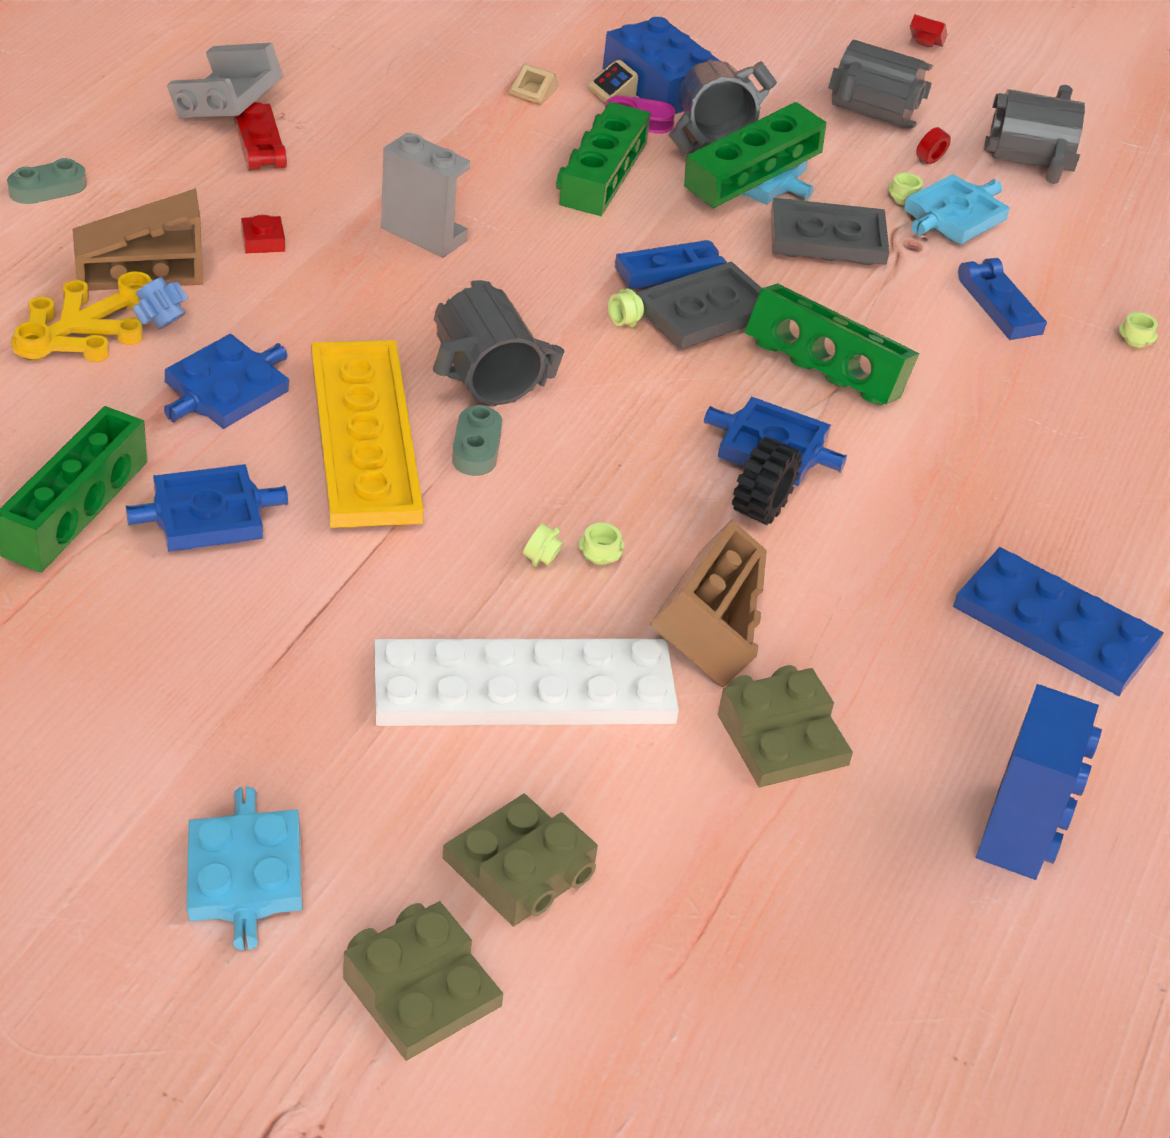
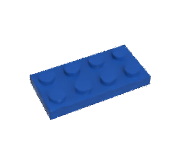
[953,547,1164,696]

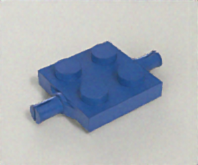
[164,333,289,429]
[704,396,847,486]
[125,464,288,552]

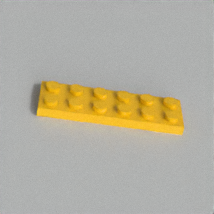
[311,340,424,528]

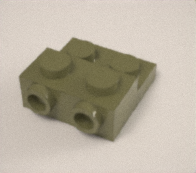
[718,665,853,788]
[443,793,598,927]
[343,901,503,1061]

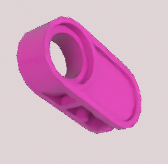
[605,96,675,134]

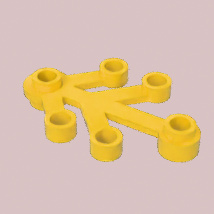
[11,271,152,362]

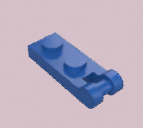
[615,240,727,289]
[958,258,1047,340]

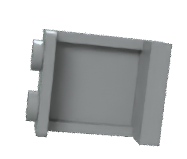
[167,43,283,118]
[381,133,470,258]

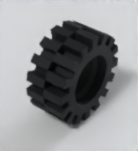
[732,437,803,525]

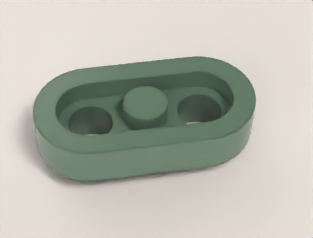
[7,158,86,204]
[452,405,502,476]

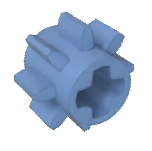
[132,277,188,330]

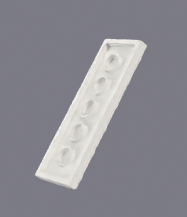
[374,639,679,726]

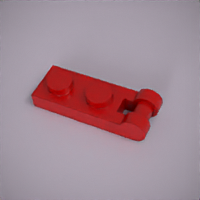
[234,102,287,170]

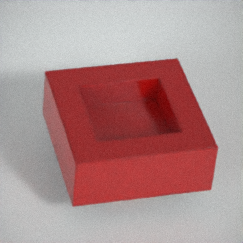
[910,14,948,47]
[241,215,285,254]

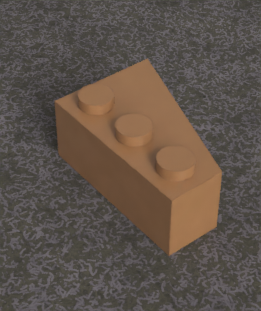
[73,188,203,291]
[650,519,767,687]

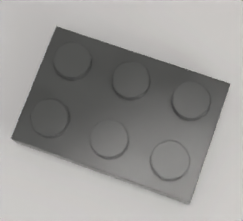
[771,198,890,265]
[636,261,762,349]

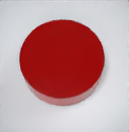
[916,127,951,164]

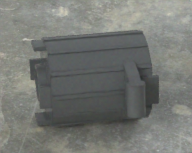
[828,39,933,128]
[668,60,777,155]
[984,85,1085,184]
[433,280,565,406]

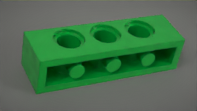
[556,102,651,217]
[684,102,827,208]
[744,283,920,405]
[0,406,147,573]

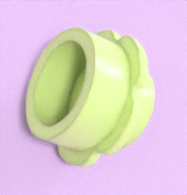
[888,173,923,205]
[608,289,644,328]
[1119,312,1158,348]
[522,523,564,567]
[579,523,624,565]

